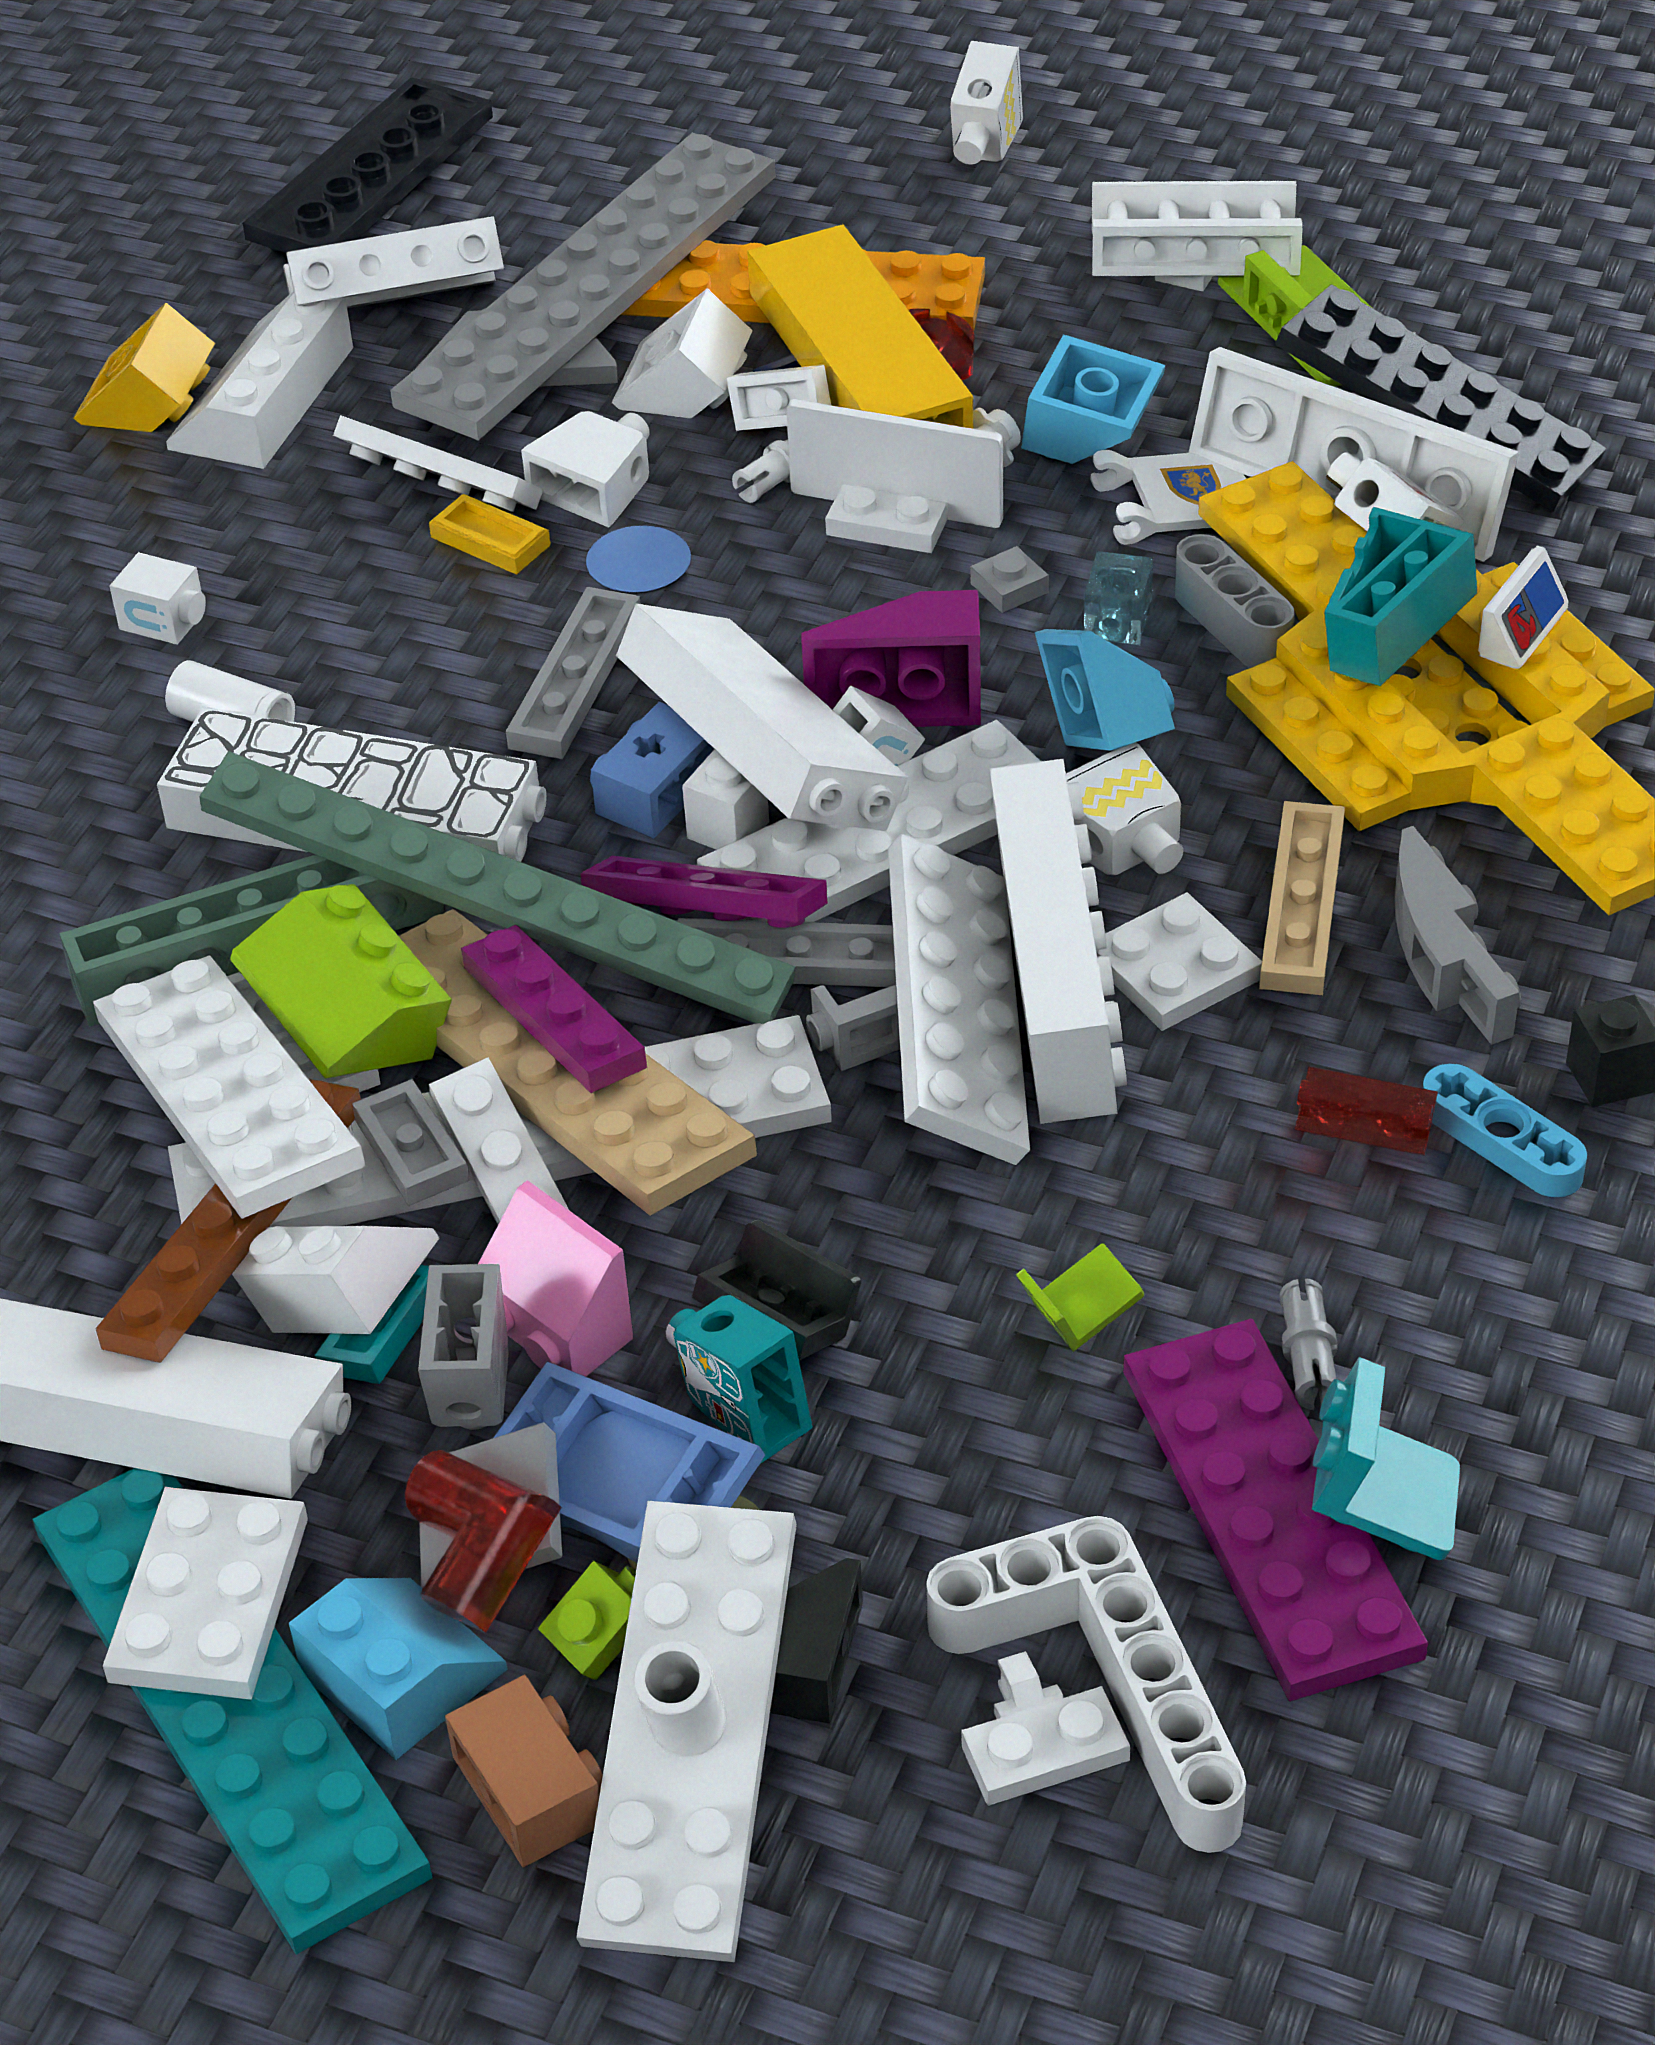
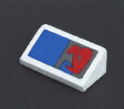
[1478,545,1568,669]

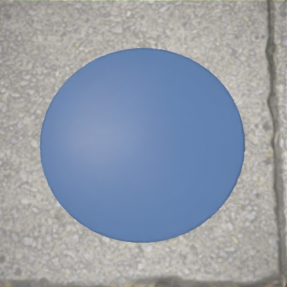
[586,526,691,593]

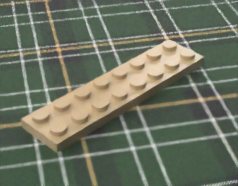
[399,909,757,1216]

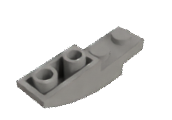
[1395,826,1521,1045]

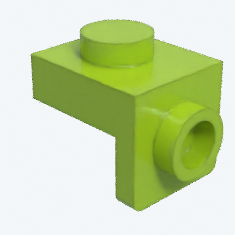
[538,1561,636,1680]

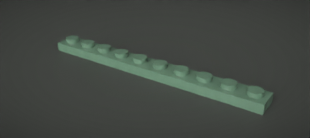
[199,751,795,1024]

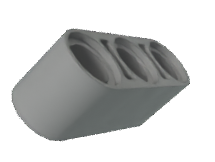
[1175,534,1294,668]

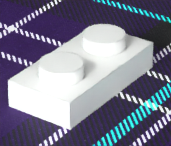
[726,365,831,431]

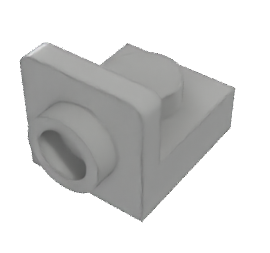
[806,985,900,1071]

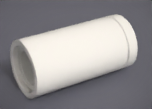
[165,660,295,722]

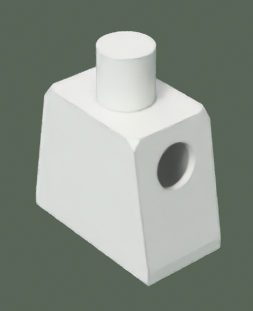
[521,411,650,528]

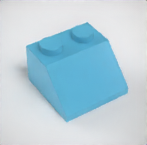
[1021,334,1165,464]
[1035,629,1175,751]
[289,1578,508,1760]

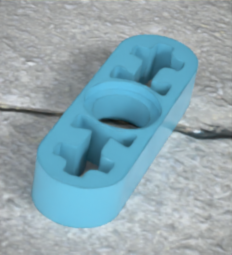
[1421,1064,1587,1197]

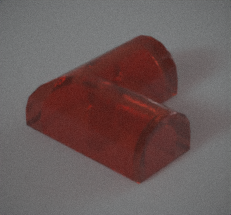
[405,1450,562,1633]

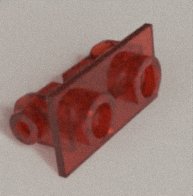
[1295,1066,1438,1156]

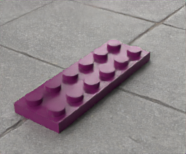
[1123,1318,1428,1702]

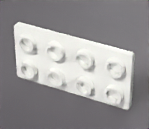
[786,399,1003,553]

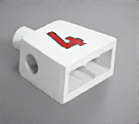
[1326,452,1465,531]

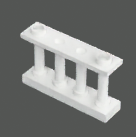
[1092,181,1302,276]
[283,216,504,308]

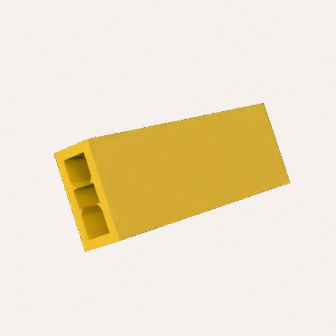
[747,224,973,429]

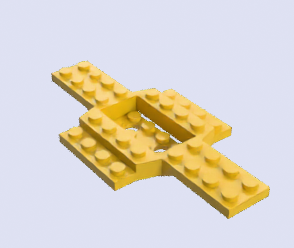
[1198,461,1655,915]

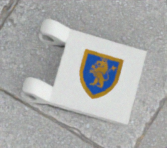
[1090,450,1246,545]

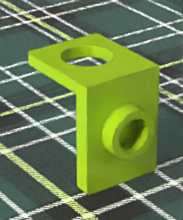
[1016,1244,1145,1352]

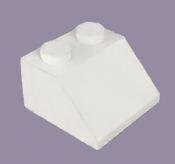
[612,288,753,418]
[232,1226,439,1334]

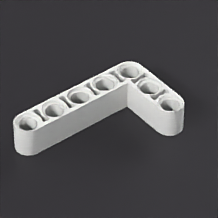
[926,1516,1246,1853]

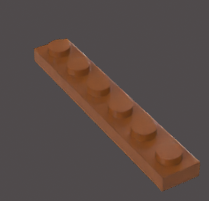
[95,1079,361,1363]

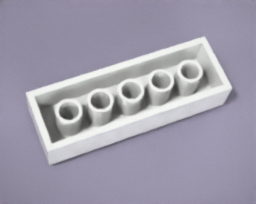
[990,759,1127,1124]

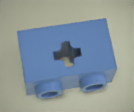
[590,702,715,839]

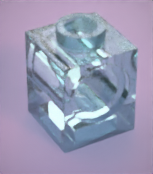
[1084,551,1153,645]

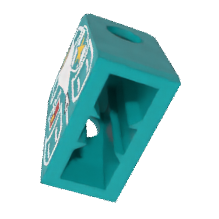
[666,1295,813,1465]

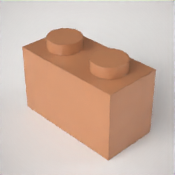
[445,1674,603,1868]

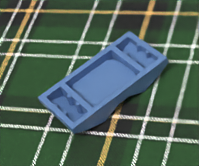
[494,1361,765,1563]

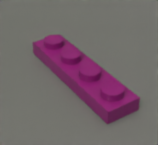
[580,856,828,928]
[461,925,647,1093]

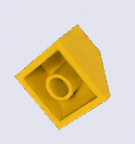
[73,303,215,432]

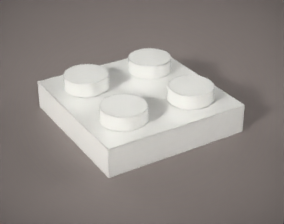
[1096,892,1262,1031]

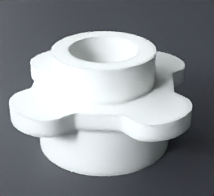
[973,408,1021,467]

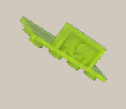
[1218,245,1372,387]

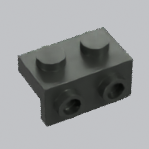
[692,1220,861,1361]

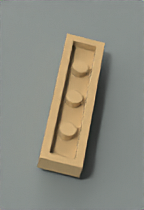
[1259,801,1345,995]

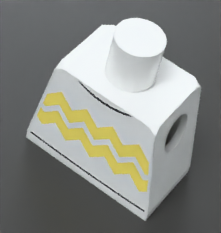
[950,41,1023,164]
[1066,742,1183,875]

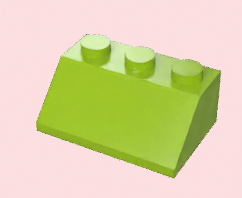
[230,884,452,1079]

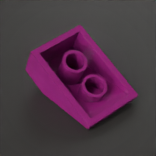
[801,590,981,727]

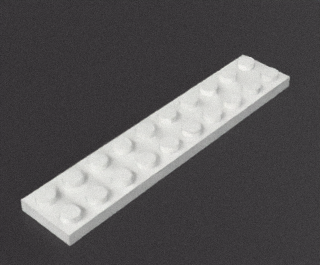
[168,1015,832,1227]

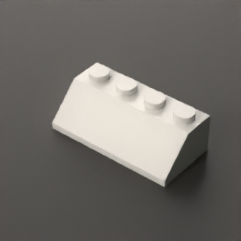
[166,291,353,469]

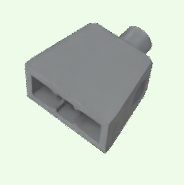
[418,1264,509,1430]

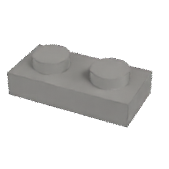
[352,1079,470,1206]

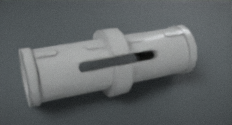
[1279,1279,1337,1410]

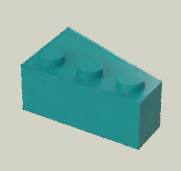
[1324,507,1477,686]

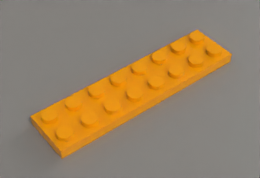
[621,240,985,334]

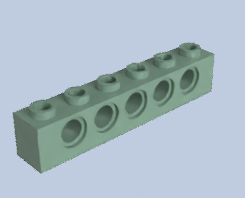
[59,855,445,1027]

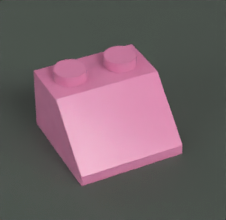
[478,1180,633,1377]

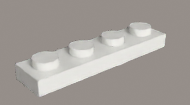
[333,415,544,512]

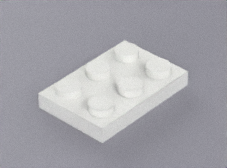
[103,1487,308,1700]

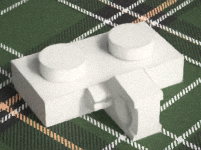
[961,1651,1130,1806]

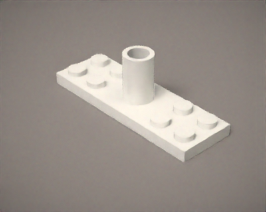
[1189,347,1519,562]
[576,1501,797,1962]

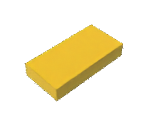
[429,494,551,575]

